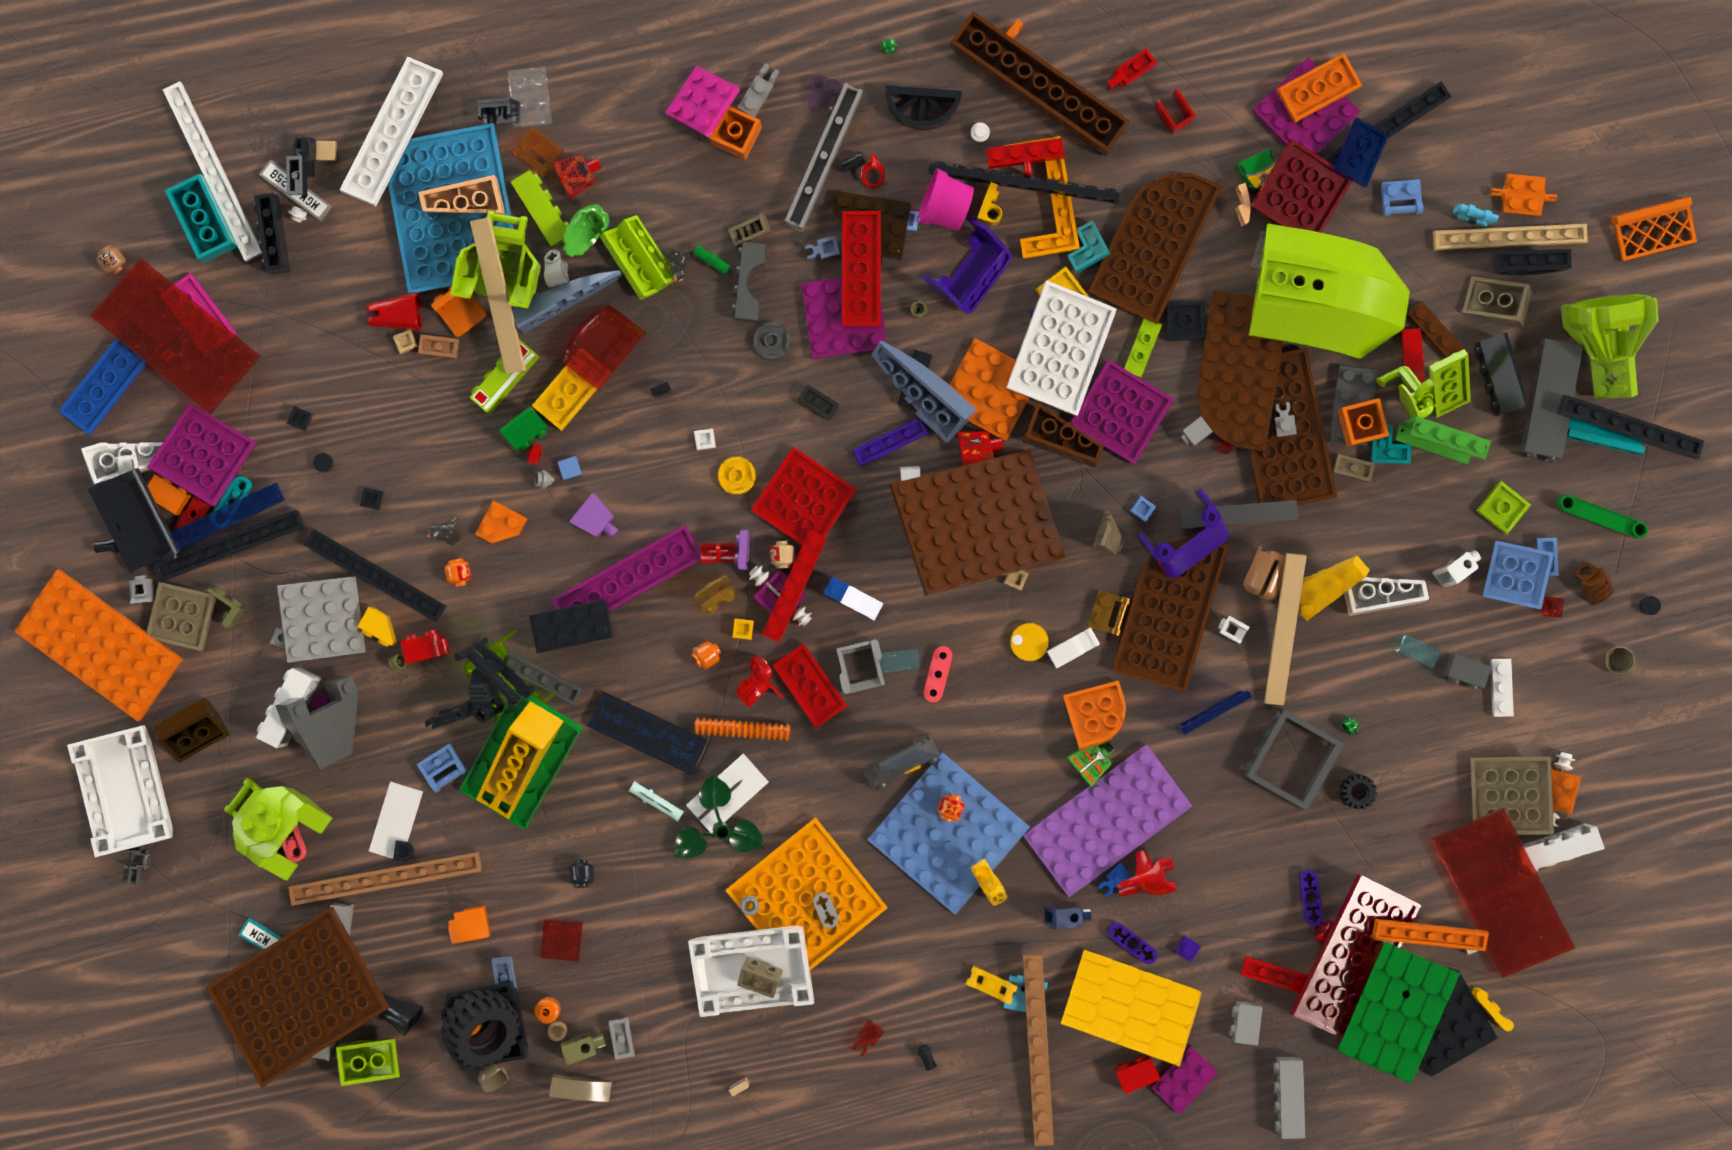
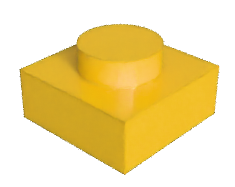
[732,619,754,640]

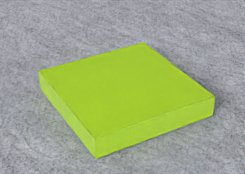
[1476,481,1531,535]

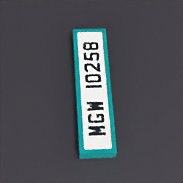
[238,918,283,950]

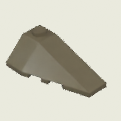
[1092,511,1124,555]

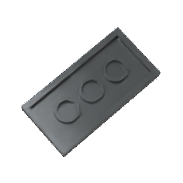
[1328,365,1378,447]

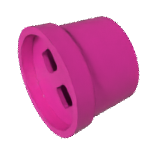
[917,168,974,231]

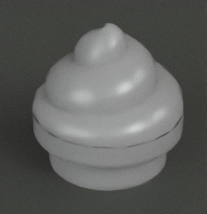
[534,470,555,489]

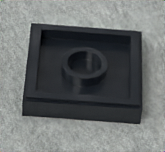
[1165,301,1206,342]

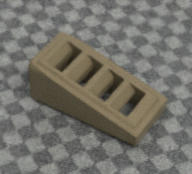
[728,214,772,247]

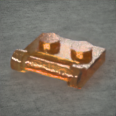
[513,126,564,177]

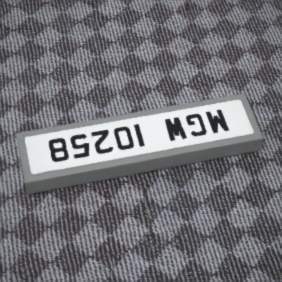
[259,160,332,222]

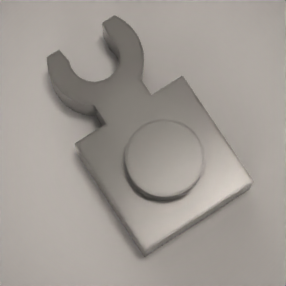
[1273,402,1297,437]

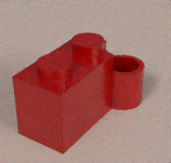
[401,630,451,664]

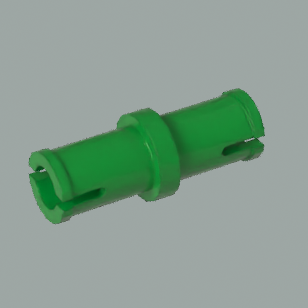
[693,245,731,275]

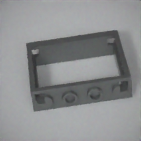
[1244,709,1345,811]

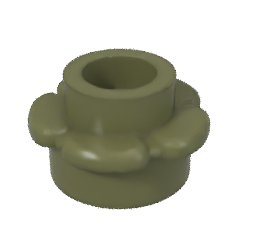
[909,300,928,319]
[389,654,407,672]

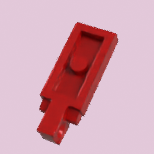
[1106,48,1158,91]

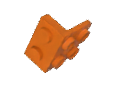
[431,286,487,337]

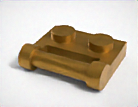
[1087,590,1131,636]

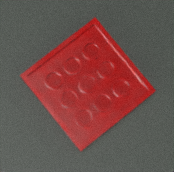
[751,447,857,545]

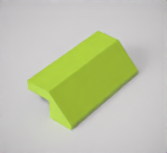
[599,215,678,300]

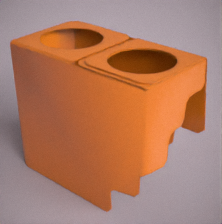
[448,905,491,944]

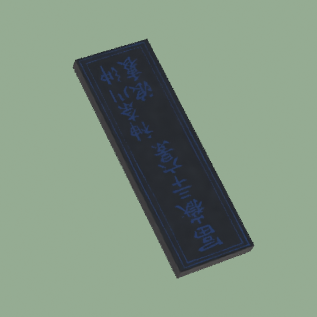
[587,691,708,775]

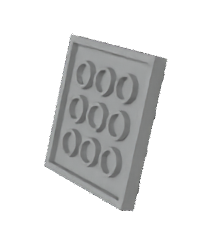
[277,576,366,663]

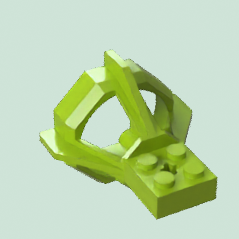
[1561,294,1659,399]

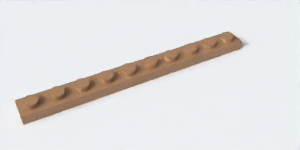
[288,852,483,906]
[1022,953,1054,1146]

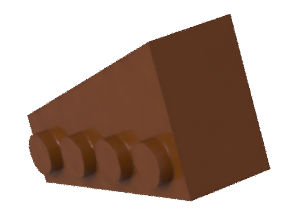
[1023,402,1104,468]

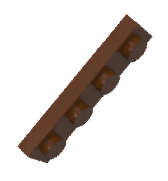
[1406,301,1473,361]

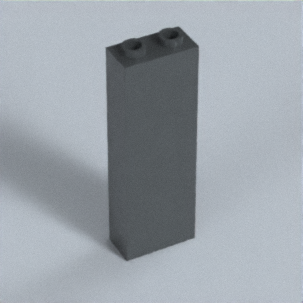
[1519,338,1583,462]

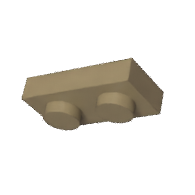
[1333,454,1375,482]

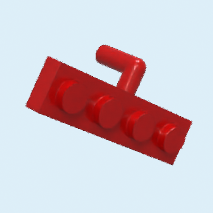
[986,138,1065,178]

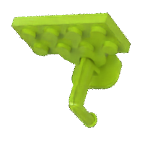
[1376,349,1471,418]

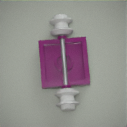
[749,566,812,627]

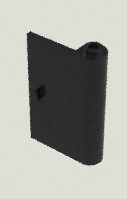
[88,467,180,572]

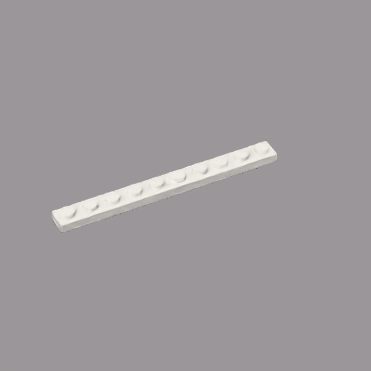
[163,82,263,262]

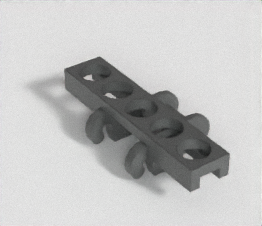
[124,845,151,884]

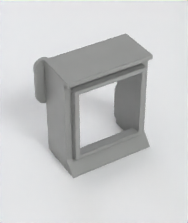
[837,639,885,694]

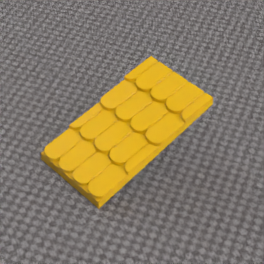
[1061,950,1202,1067]

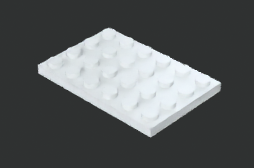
[1006,281,1117,416]

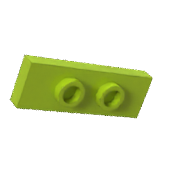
[1124,319,1162,378]

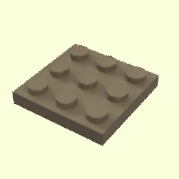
[147,582,216,651]

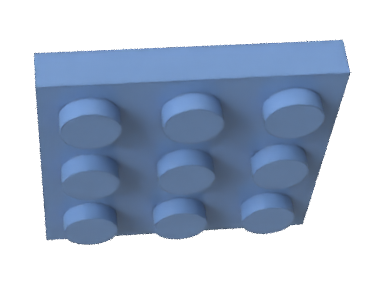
[1482,541,1554,610]

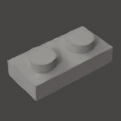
[609,1017,635,1060]

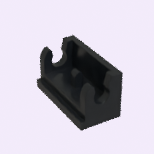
[477,97,520,125]

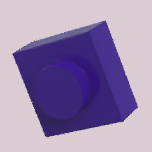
[1174,935,1201,962]

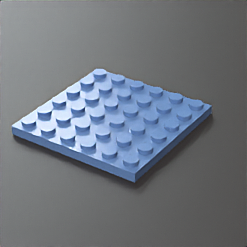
[868,752,1030,915]

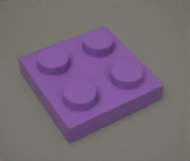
[735,530,750,570]

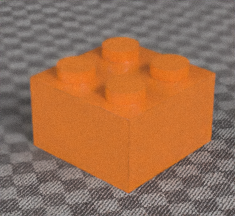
[709,106,762,161]
[1337,398,1389,447]

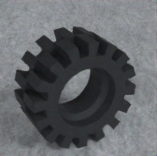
[1339,774,1377,810]

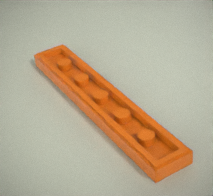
[1372,919,1489,951]

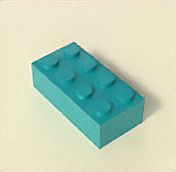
[165,174,238,263]

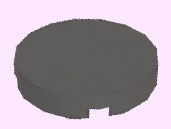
[753,322,791,360]

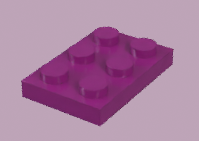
[1150,1045,1219,1114]

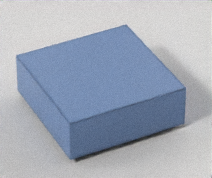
[558,456,582,480]
[1129,496,1156,522]

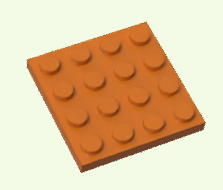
[950,338,1029,442]

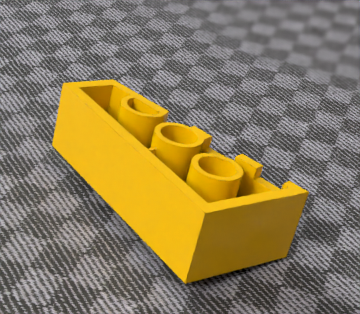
[1298,556,1370,621]

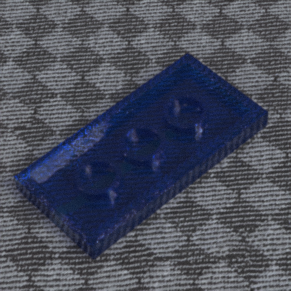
[1176,690,1252,735]

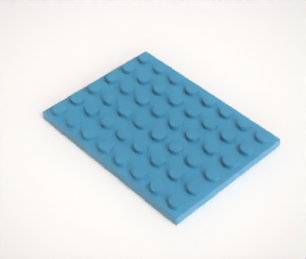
[388,123,514,294]

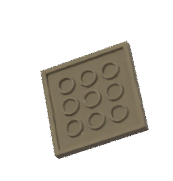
[1470,756,1554,835]

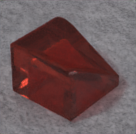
[1542,597,1564,618]

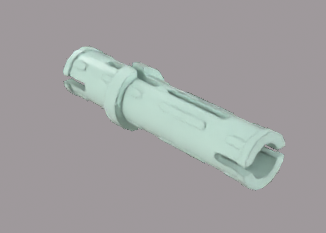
[628,781,684,822]

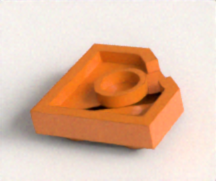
[475,501,528,544]

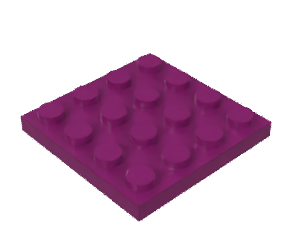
[1252,57,1361,154]
[801,278,887,359]
[1070,359,1174,465]
[147,403,257,507]

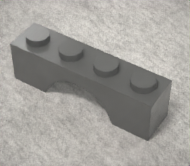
[732,242,767,323]

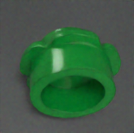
[880,39,898,54]
[1341,717,1359,735]

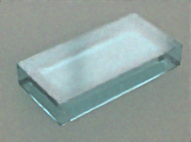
[1397,634,1441,669]
[881,649,920,672]

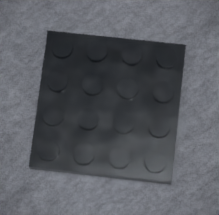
[1422,970,1498,1077]

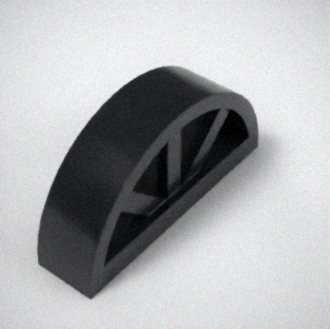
[885,85,962,130]
[1492,249,1572,276]

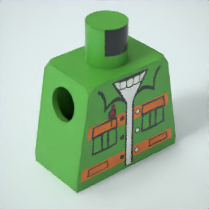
[1067,741,1115,787]

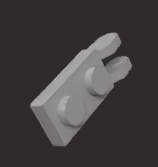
[737,63,780,117]

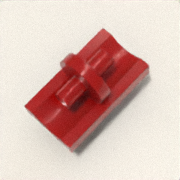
[701,543,736,563]

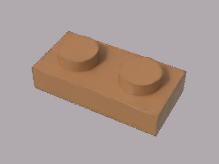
[418,334,460,359]

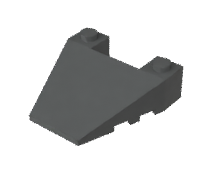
[275,675,358,770]
[861,733,940,790]

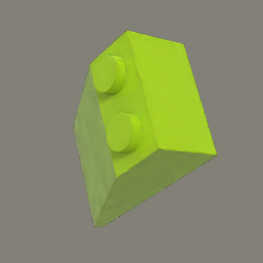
[336,1038,400,1086]

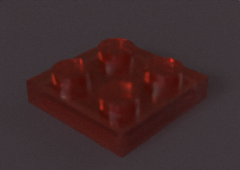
[540,919,583,962]

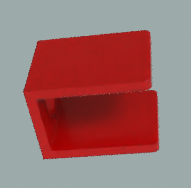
[1154,89,1196,135]

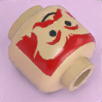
[770,541,795,569]

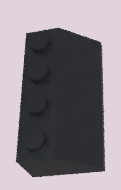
[1474,332,1530,416]

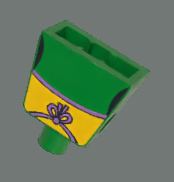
[1234,148,1275,192]

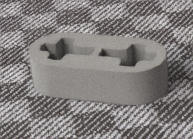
[813,892,839,928]

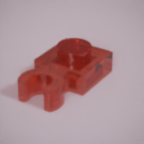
[852,1019,885,1056]

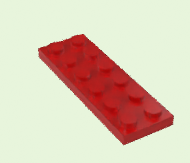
[842,211,881,327]

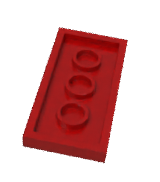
[772,643,848,728]

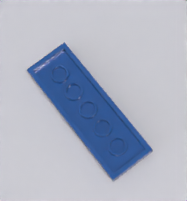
[59,321,162,435]

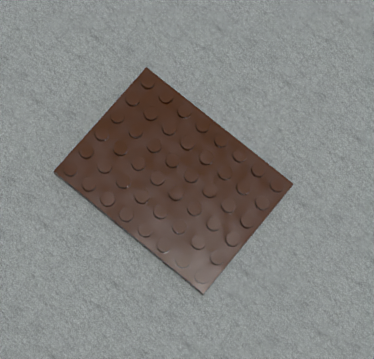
[889,450,1066,596]
[206,907,390,1088]

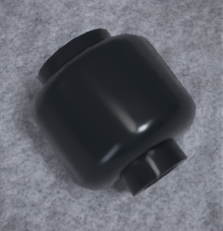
[569,859,594,888]

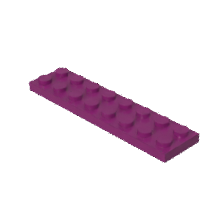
[552,525,701,611]

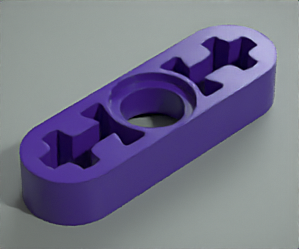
[1299,869,1323,926]
[1108,922,1157,964]

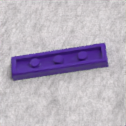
[852,418,929,468]

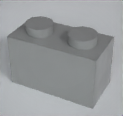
[1229,1001,1263,1046]

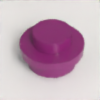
[310,692,330,710]

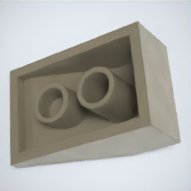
[1462,276,1532,328]

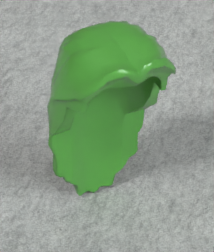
[563,204,609,257]

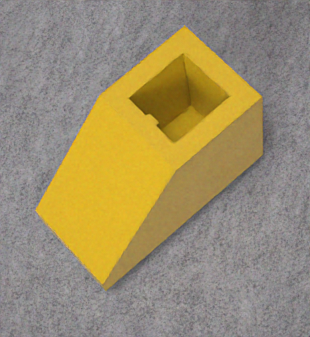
[358,607,397,647]

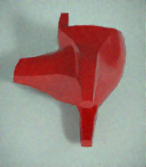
[1117,850,1177,896]

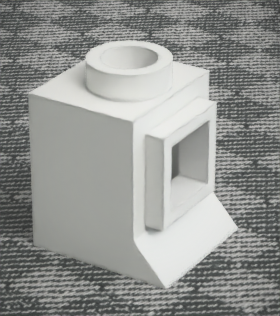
[1218,616,1249,645]

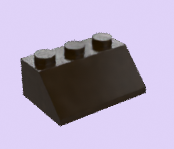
[155,698,229,763]

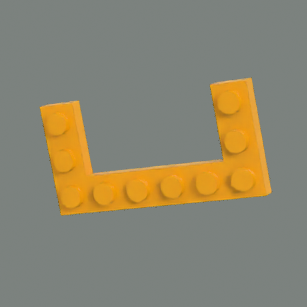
[1004,136,1080,259]

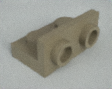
[737,957,783,998]

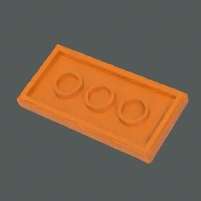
[1276,53,1362,123]

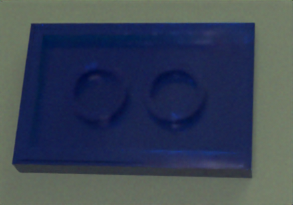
[1333,117,1389,187]

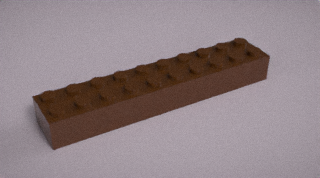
[950,11,1130,157]

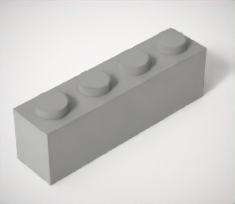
[1273,1057,1305,1139]

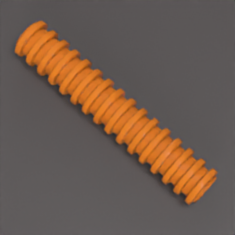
[694,718,790,741]

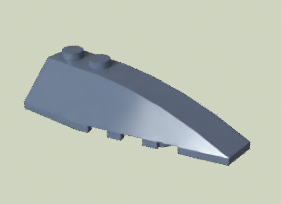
[512,270,623,334]
[871,341,977,443]

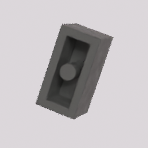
[1443,654,1492,691]

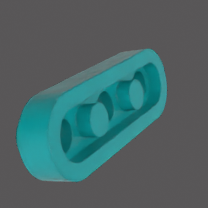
[211,476,252,528]

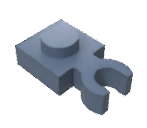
[805,236,840,260]

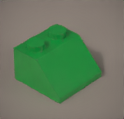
[499,407,549,452]

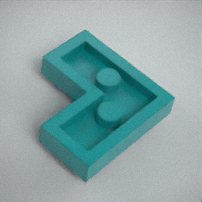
[1067,220,1111,273]
[1370,425,1411,464]

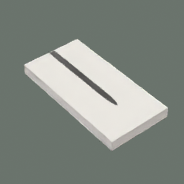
[686,753,769,833]

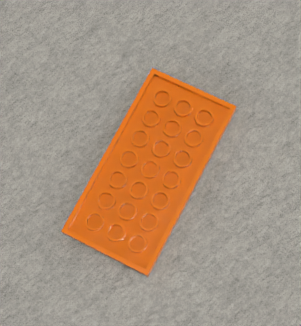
[14,569,183,721]

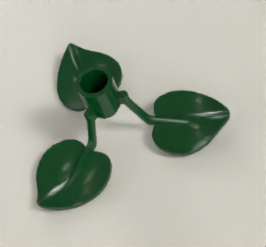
[674,775,764,858]

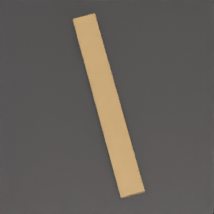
[470,217,526,374]
[1433,224,1588,251]
[1264,553,1307,705]

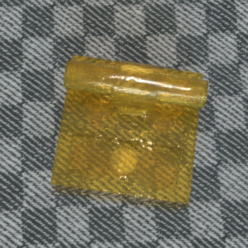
[694,574,738,614]

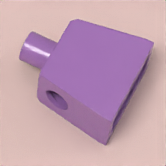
[570,493,618,539]

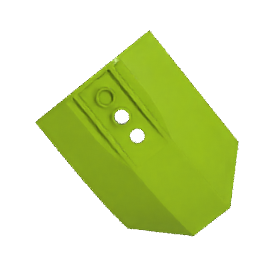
[1249,224,1410,359]

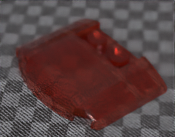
[563,305,646,391]

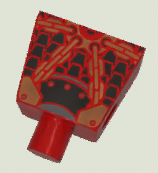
[552,155,602,199]

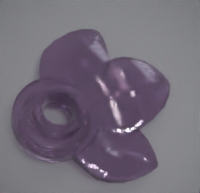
[807,75,843,110]

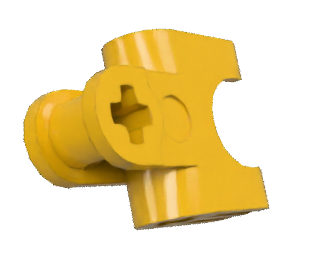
[970,859,1008,906]

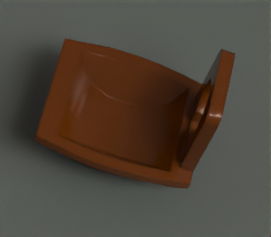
[1573,562,1614,605]

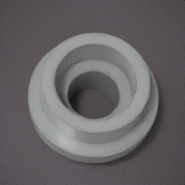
[740,896,759,915]

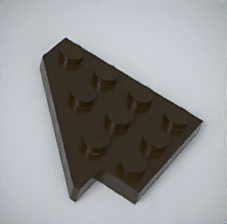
[833,191,911,267]

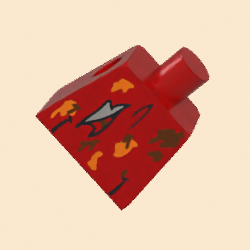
[957,432,1003,466]

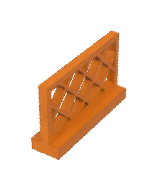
[1610,197,1697,261]

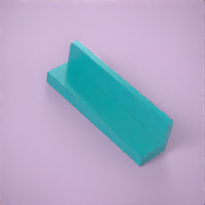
[1566,418,1645,455]

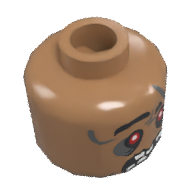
[96,245,126,275]

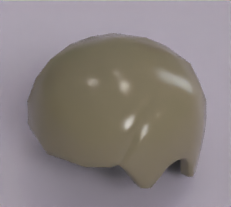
[1604,646,1635,675]
[478,1064,509,1092]

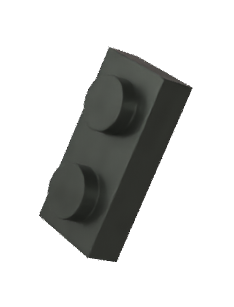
[797,384,840,421]

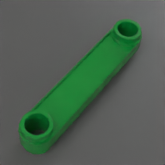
[1556,495,1648,539]

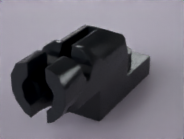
[286,137,316,196]

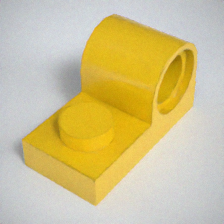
[977,182,1002,226]

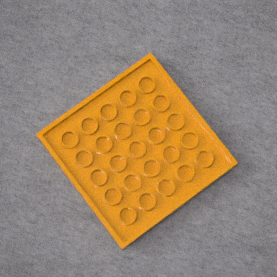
[725,817,888,970]

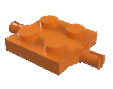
[1490,174,1557,216]

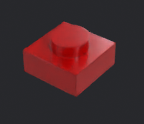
[526,444,544,466]

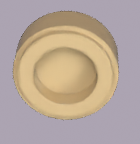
[547,1021,567,1041]

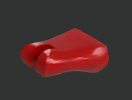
[366,292,422,331]

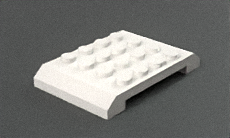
[67,725,173,857]
[688,926,814,1017]

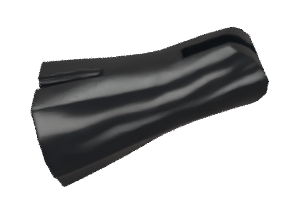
[378,992,424,1036]

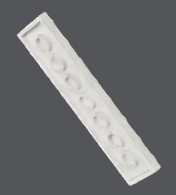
[340,57,443,207]

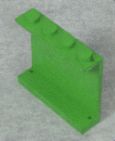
[1394,416,1491,465]

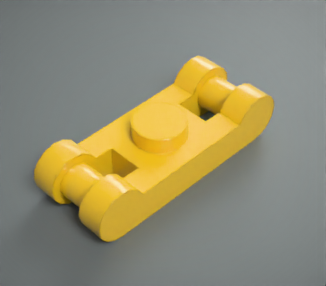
[966,966,1018,1005]
[1472,987,1514,1031]

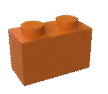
[148,475,193,515]

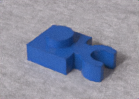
[1098,862,1133,897]

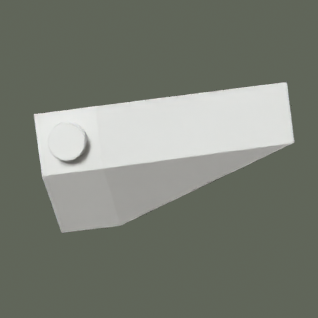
[81,442,163,486]

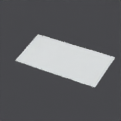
[369,782,423,859]

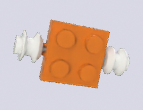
[1551,752,1581,827]

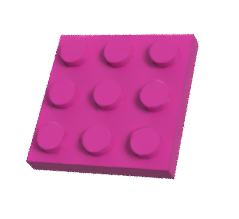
[665,66,740,138]

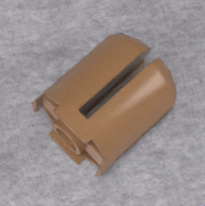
[1243,546,1286,601]

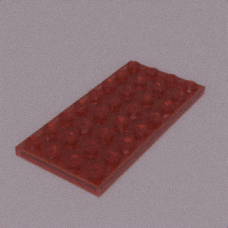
[90,258,261,415]
[1432,808,1575,978]

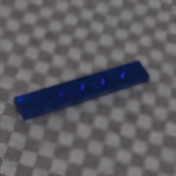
[172,483,286,549]

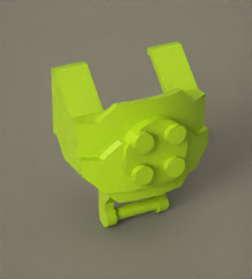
[450,210,541,309]
[224,778,333,881]

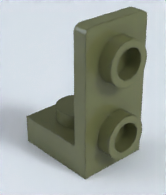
[207,587,246,628]

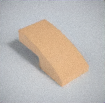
[1235,183,1250,227]

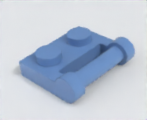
[1380,179,1423,217]
[416,743,469,793]

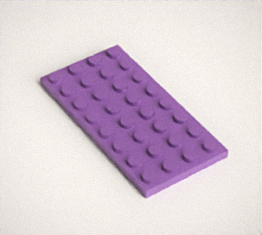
[1023,744,1192,897]

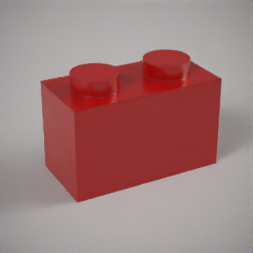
[1114,1054,1161,1094]

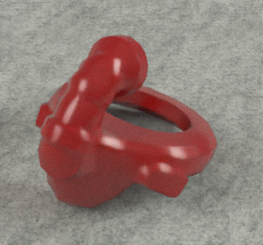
[860,154,885,188]

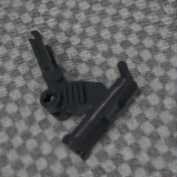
[425,637,535,729]

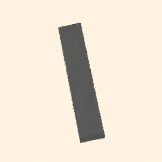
[1180,500,1298,529]
[474,636,584,706]

